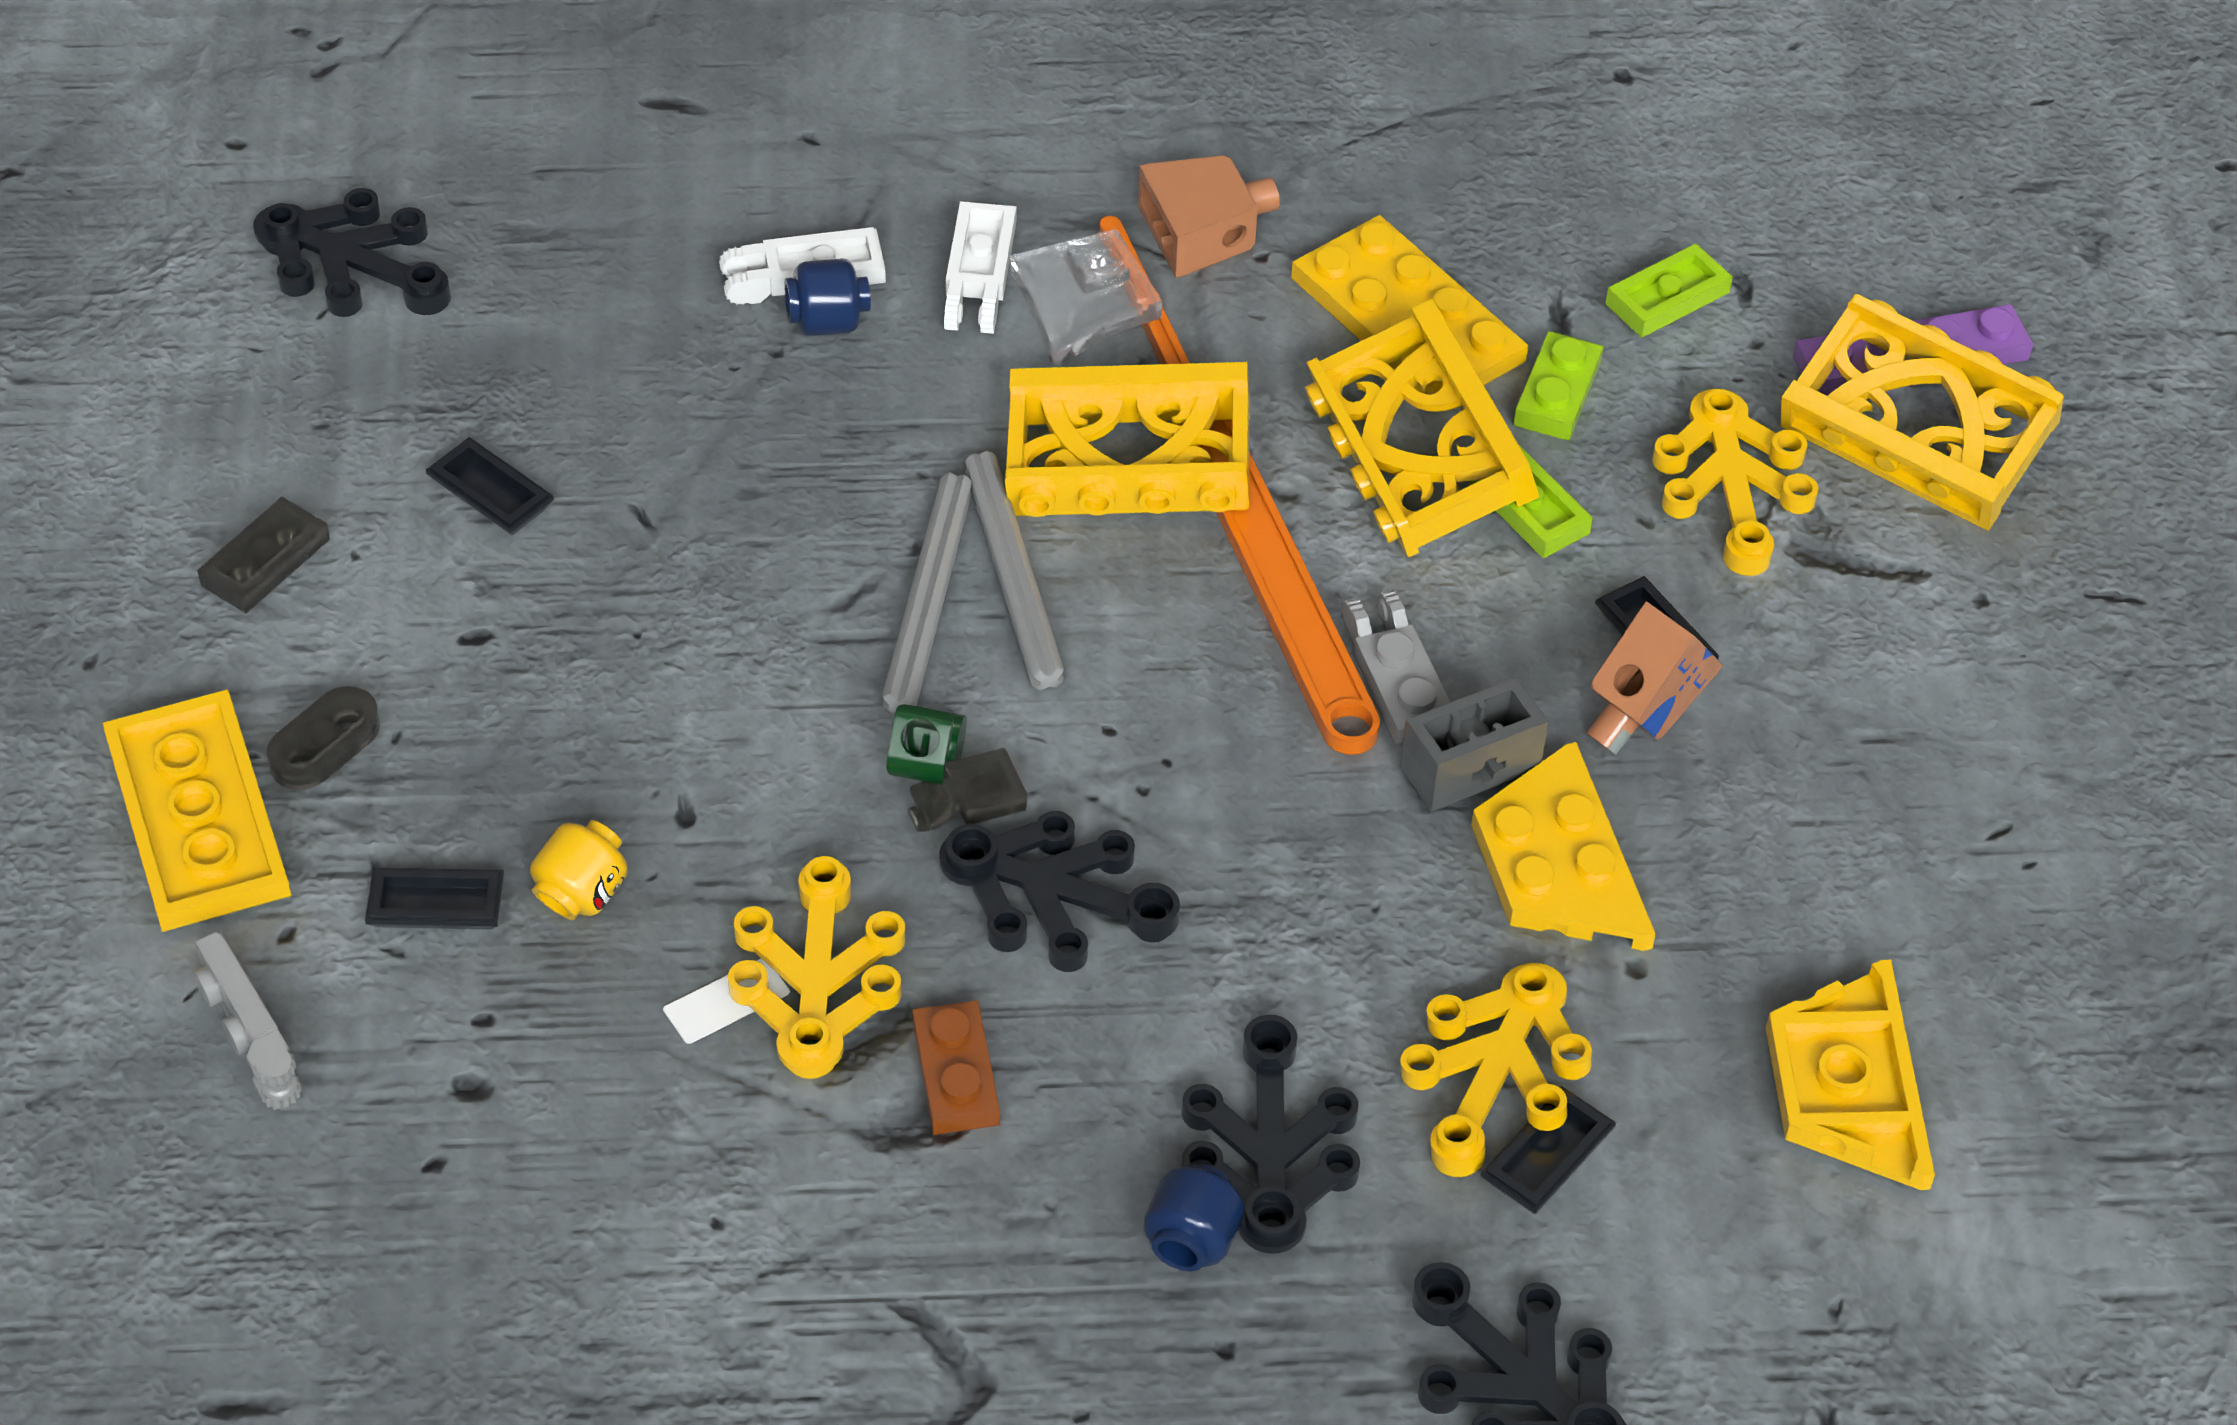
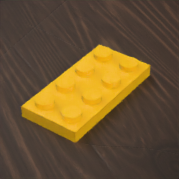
[1291,215,1529,395]
[102,689,292,932]

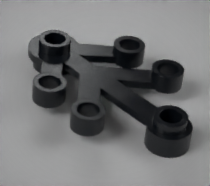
[253,188,451,317]
[939,811,1180,972]
[1182,1015,1360,1254]
[1412,1262,1626,1425]

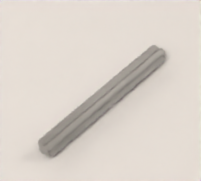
[965,451,1064,691]
[882,472,972,714]

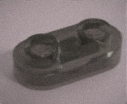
[267,686,380,790]

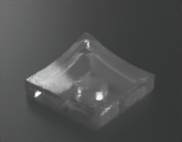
[1010,229,1163,367]

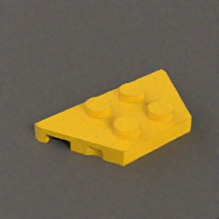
[1471,742,1656,951]
[1766,959,1935,1190]

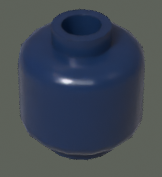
[784,258,871,336]
[1144,1165,1244,1271]

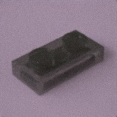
[197,496,330,614]

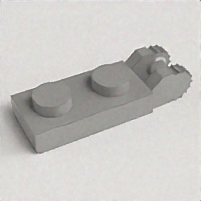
[1342,589,1450,744]
[193,931,302,1111]

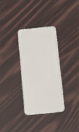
[663,959,790,1044]

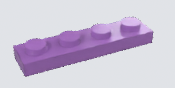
[1793,304,2033,395]

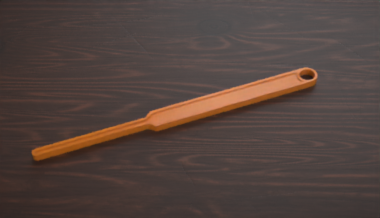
[1100,216,1380,755]

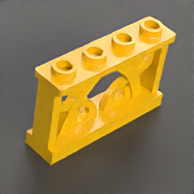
[1780,294,2064,531]
[1304,298,1539,558]
[1005,362,1250,517]

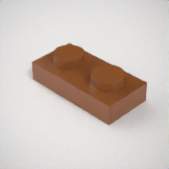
[912,1000,1000,1135]

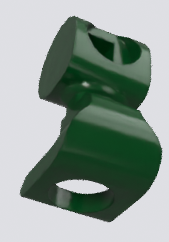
[886,704,967,785]

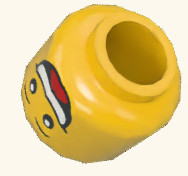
[530,820,628,920]

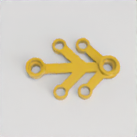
[1652,389,1819,576]
[728,856,905,1079]
[1400,963,1592,1177]

